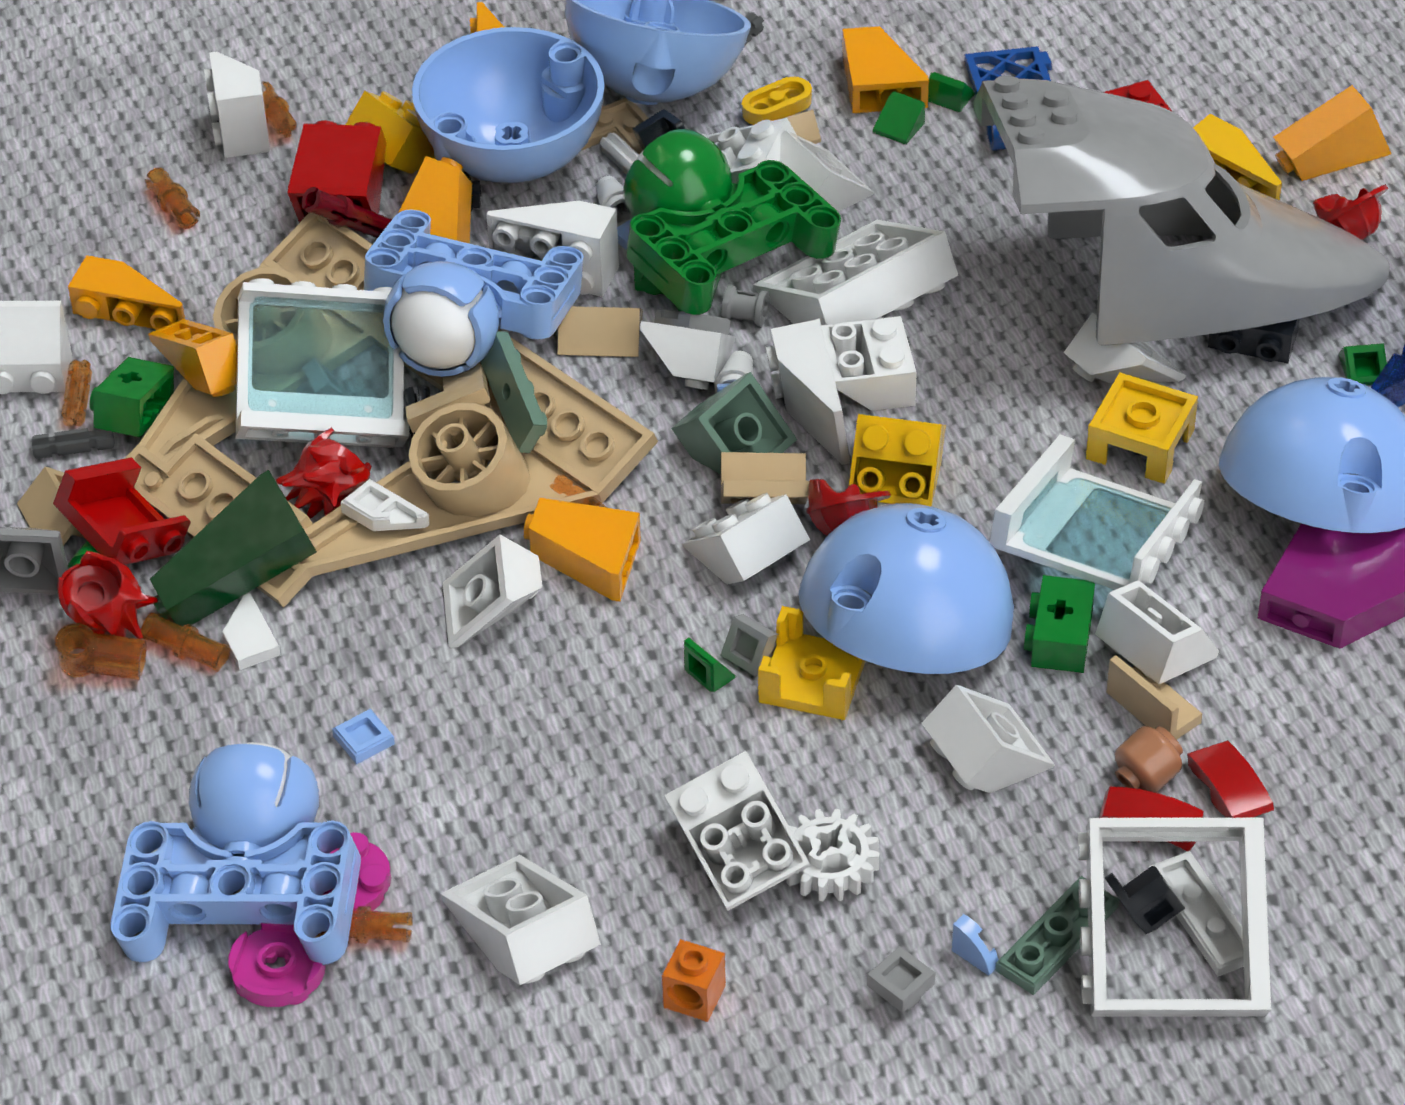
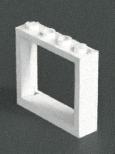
[1077,818,1271,1017]

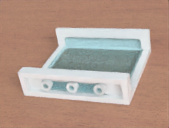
[235,278,409,448]
[990,434,1204,590]

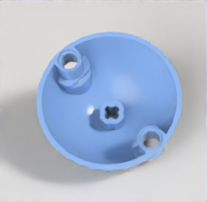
[565,0,751,105]
[412,27,604,183]
[1219,377,1405,533]
[798,503,1014,674]

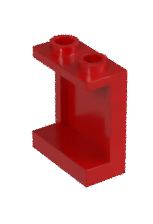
[53,457,191,565]

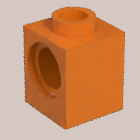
[662,939,726,1022]

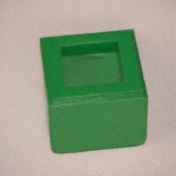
[873,92,925,145]
[1338,343,1390,385]
[684,637,736,692]

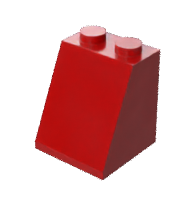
[287,120,387,223]

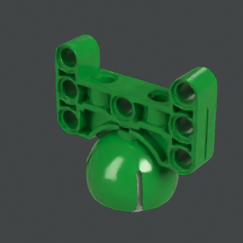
[623,129,841,315]

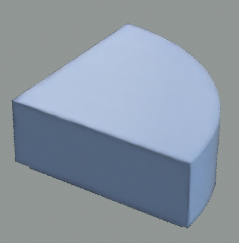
[952,914,998,976]

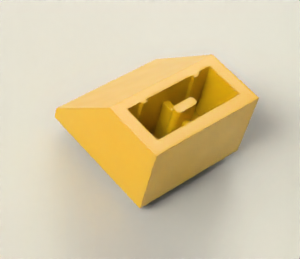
[345,90,436,174]
[849,414,946,507]

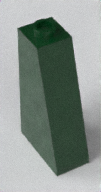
[150,470,317,630]

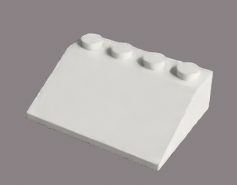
[753,219,958,325]

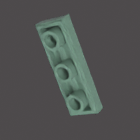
[480,331,547,453]
[995,876,1119,995]

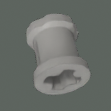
[721,284,770,327]

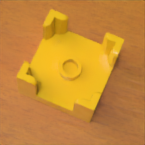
[1086,372,1198,484]
[758,606,865,720]

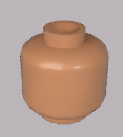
[1115,726,1183,792]

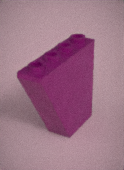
[1257,523,1405,649]

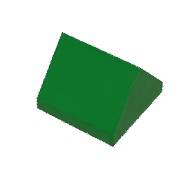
[928,72,975,113]

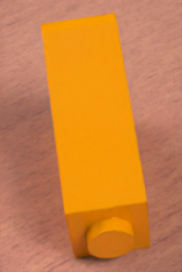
[842,26,929,113]
[1273,85,1392,181]
[398,156,472,244]
[524,498,641,602]

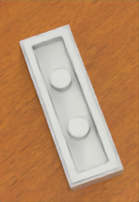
[1149,851,1244,977]

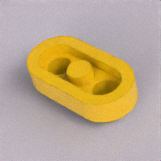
[742,77,812,125]

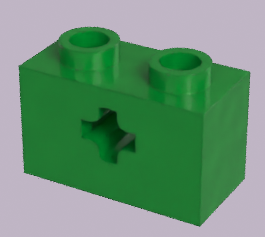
[89,357,174,437]
[1024,575,1095,673]

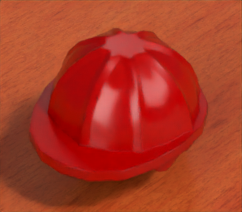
[1313,184,1389,240]
[806,479,891,536]

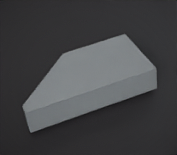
[654,308,731,335]

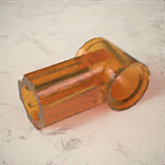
[55,623,147,680]

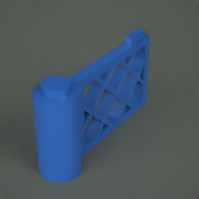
[964,46,1052,151]

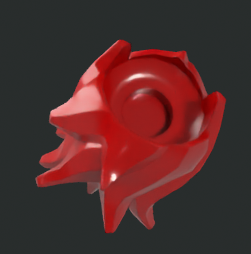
[276,427,372,519]
[57,550,158,647]

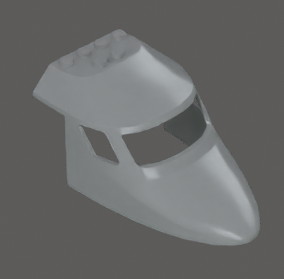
[974,76,1390,345]

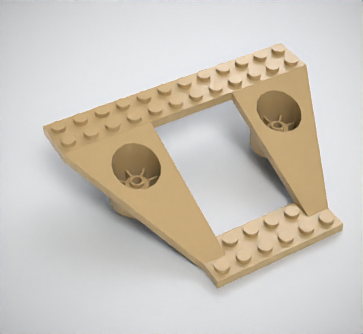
[124,213,658,608]

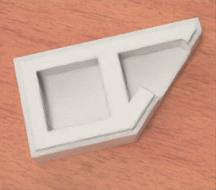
[341,479,429,531]
[222,593,281,670]

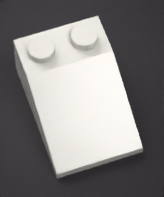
[766,319,850,465]
[440,855,601,985]

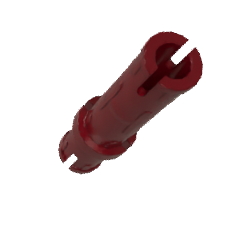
[302,187,392,238]

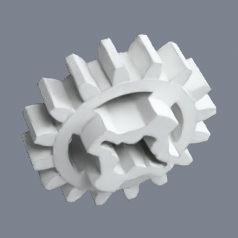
[787,809,880,901]

